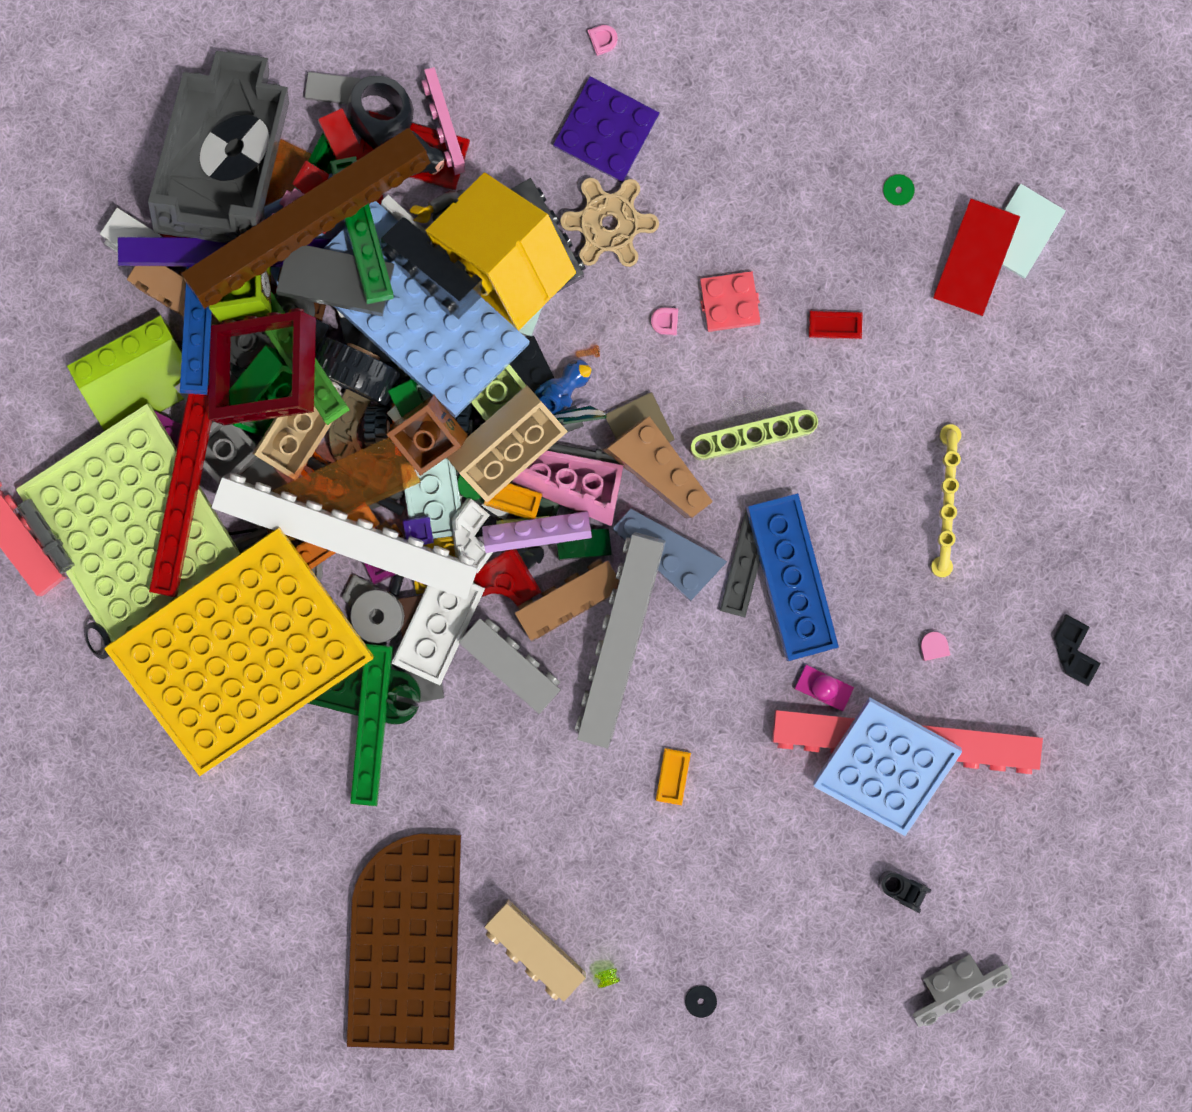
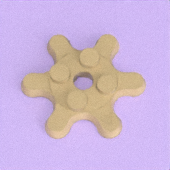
[560,178,659,267]

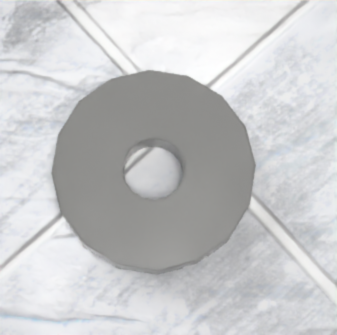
[351,589,405,643]

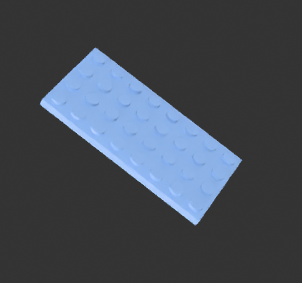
[323,201,530,418]

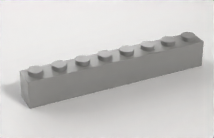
[575,532,666,749]

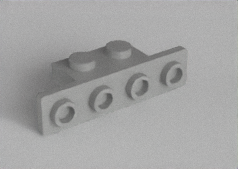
[913,954,1012,1027]

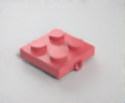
[700,271,760,332]

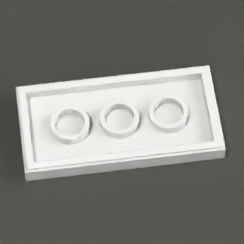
[392,583,485,685]

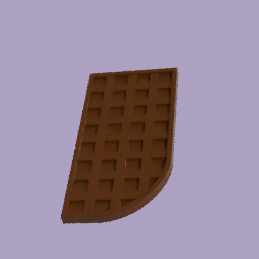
[347,833,462,1050]

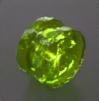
[594,968,621,988]

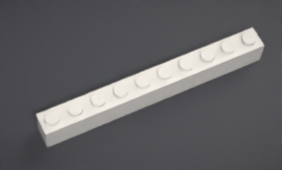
[212,473,478,599]

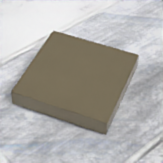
[606,392,675,443]

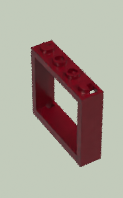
[208,308,316,425]

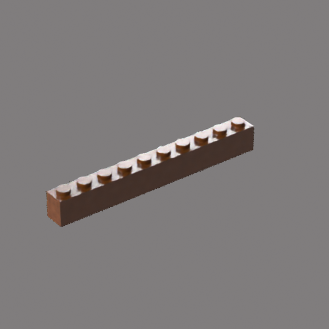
[181,128,430,309]

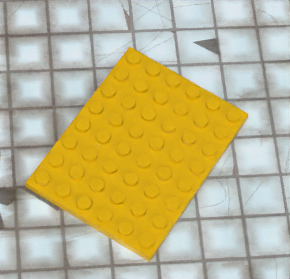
[104,527,374,777]

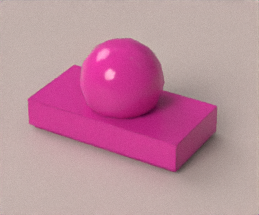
[795,665,854,711]

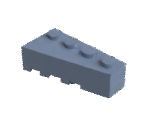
[613,509,727,602]

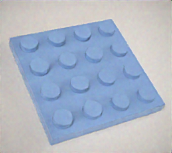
[813,697,962,836]

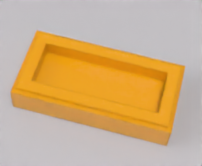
[483,483,542,520]
[656,748,691,806]

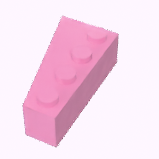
[512,450,624,526]

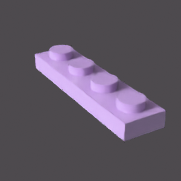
[482,511,592,553]

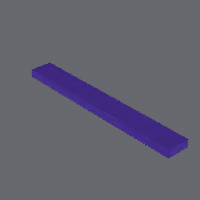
[118,237,333,267]

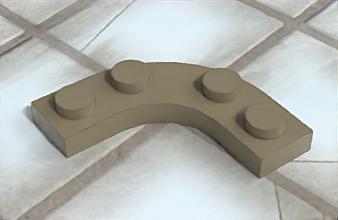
[329,389,395,493]

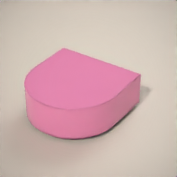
[588,25,618,56]
[651,308,678,336]
[921,632,950,661]

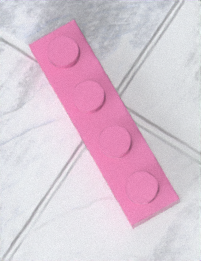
[421,67,465,175]

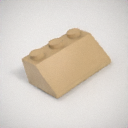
[253,392,333,481]

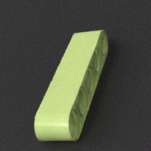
[690,410,818,461]

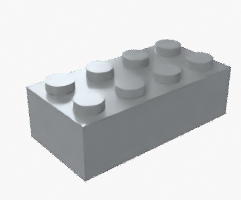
[458,619,561,714]

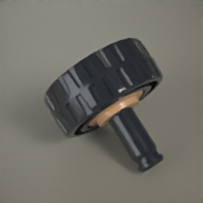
[315,332,400,406]

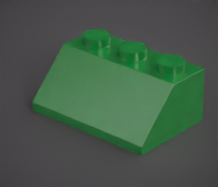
[229,345,292,437]

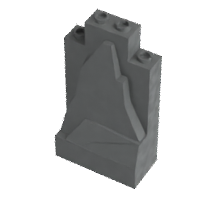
[148,51,289,243]

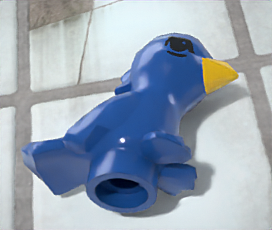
[534,360,592,414]

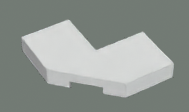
[452,498,493,573]

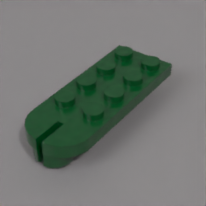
[308,666,421,725]

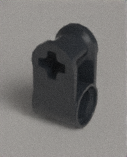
[878,871,932,914]

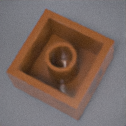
[387,394,468,476]

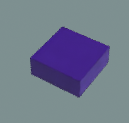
[403,515,434,545]

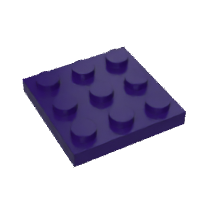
[553,76,660,183]

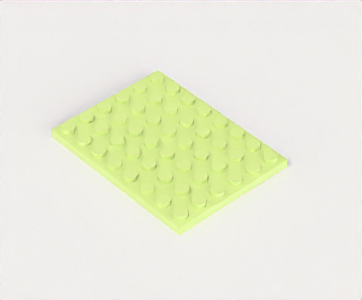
[16,404,240,642]

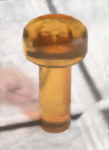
[576,345,600,358]

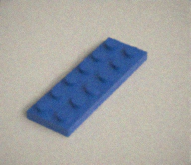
[746,493,839,661]

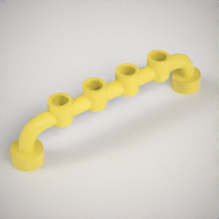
[931,424,961,578]

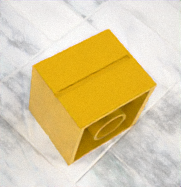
[425,172,576,331]

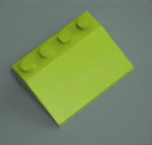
[67,315,184,431]

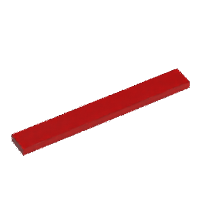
[149,385,212,597]

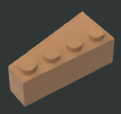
[127,266,237,326]
[602,416,713,518]
[515,559,620,642]

